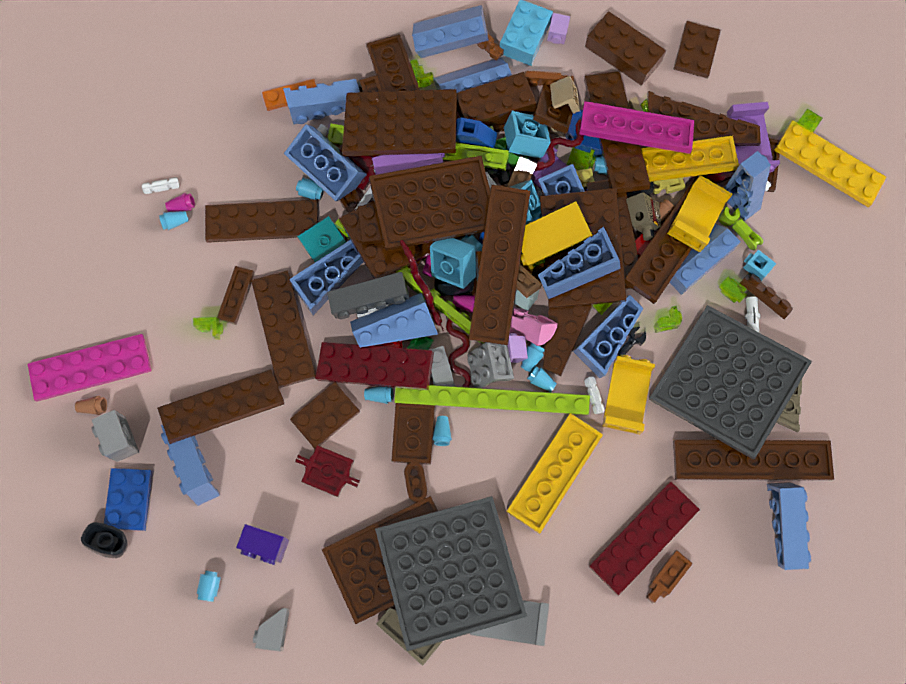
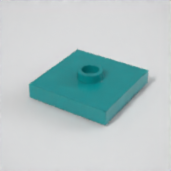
[297,216,346,263]

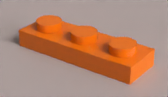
[262,79,316,111]

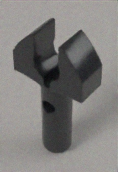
[617,327,646,356]

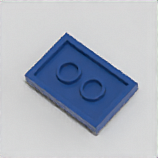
[104,468,153,531]

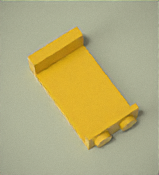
[667,175,732,252]
[521,202,592,269]
[602,355,655,435]

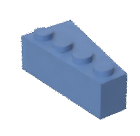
[283,79,360,124]
[725,151,771,221]
[538,227,621,299]
[289,240,363,316]
[350,293,438,347]
[573,295,643,378]
[161,425,220,506]
[767,482,811,570]

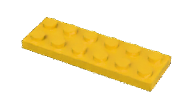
[774,120,886,208]
[641,136,739,182]
[506,413,603,534]

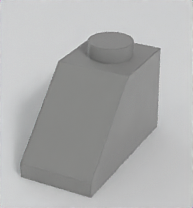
[431,346,455,386]
[253,608,290,651]

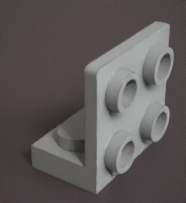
[467,342,514,388]

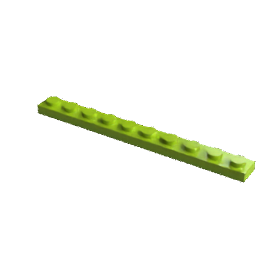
[327,123,509,171]
[335,219,483,344]
[395,385,590,415]

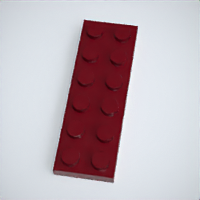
[315,342,434,390]
[588,481,700,596]

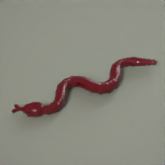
[535,119,584,171]
[400,240,444,331]
[446,308,471,387]

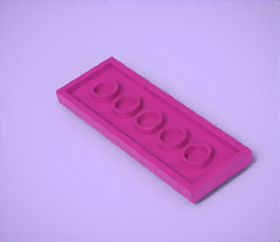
[579,101,694,154]
[27,334,152,402]

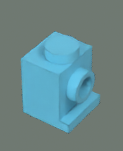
[743,250,776,281]

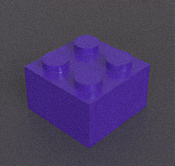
[236,524,289,565]

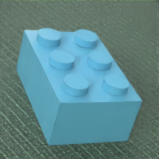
[500,0,553,66]

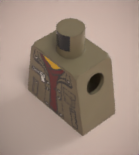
[626,193,661,241]

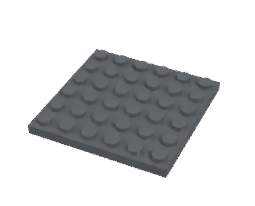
[649,305,812,460]
[375,496,527,651]

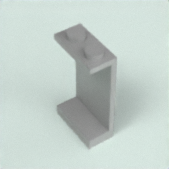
[470,600,549,646]

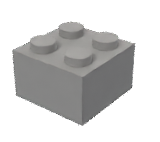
[91,410,139,462]

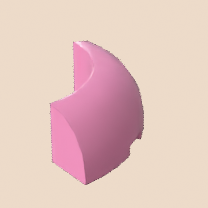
[510,307,557,346]

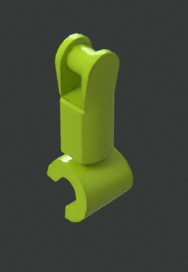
[718,206,763,251]

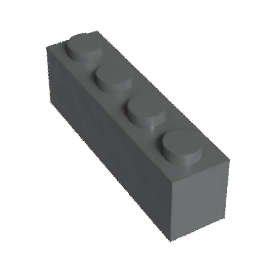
[327,272,410,319]

